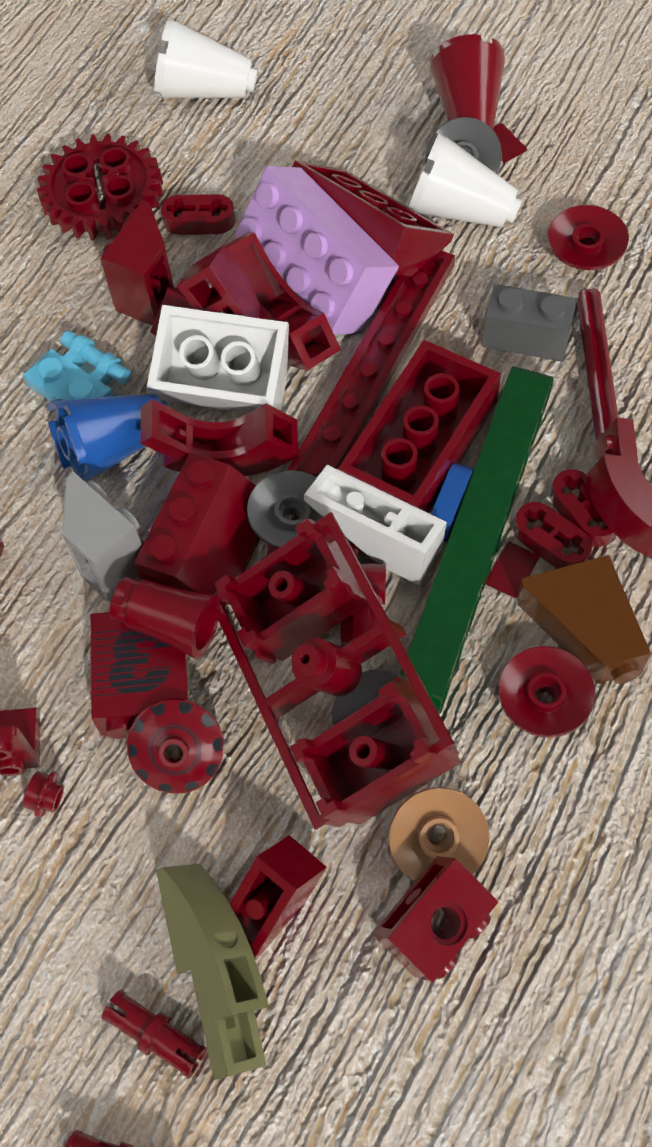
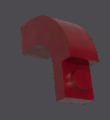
[140,399,299,476]
[585,417,652,559]

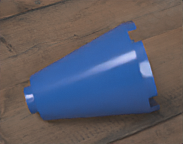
[47,394,169,482]

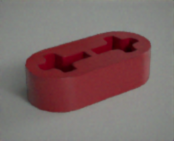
[161,194,236,235]
[551,469,615,547]
[514,502,592,569]

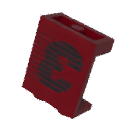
[90,612,189,739]

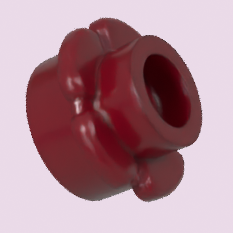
[23,771,65,818]

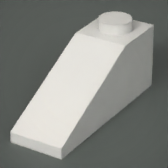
[304,465,447,586]

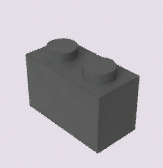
[482,284,577,362]

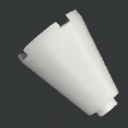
[154,19,258,98]
[409,134,522,227]

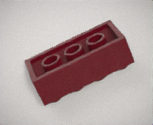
[292,160,454,279]

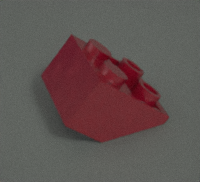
[100,200,174,326]

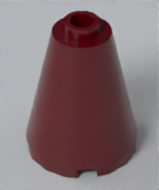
[430,34,505,130]

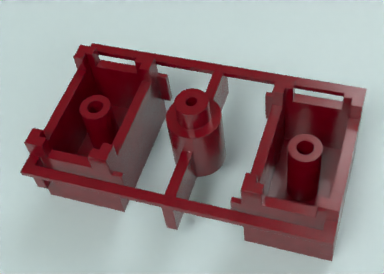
[213,512,462,830]

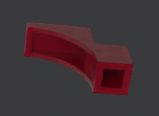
[225,232,341,371]

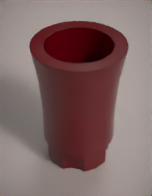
[109,577,221,659]

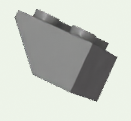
[62,472,144,602]

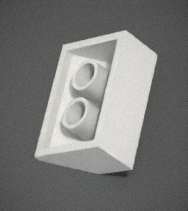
[146,305,289,414]

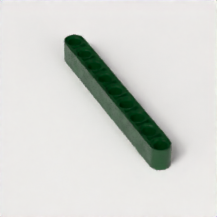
[400,366,554,715]

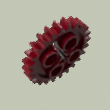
[37,134,163,241]

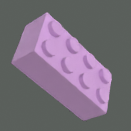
[235,166,399,335]

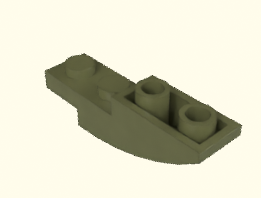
[156,864,269,1080]

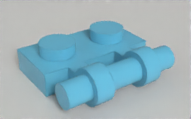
[23,330,132,401]

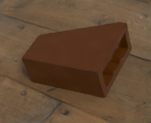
[517,555,651,684]

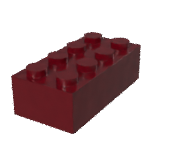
[338,340,501,513]

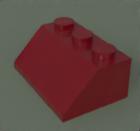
[134,452,260,611]

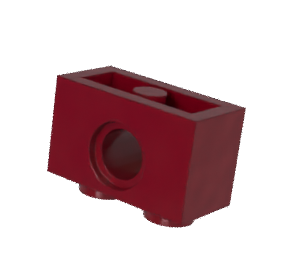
[371,856,499,983]

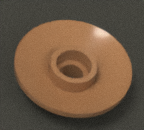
[389,787,489,882]

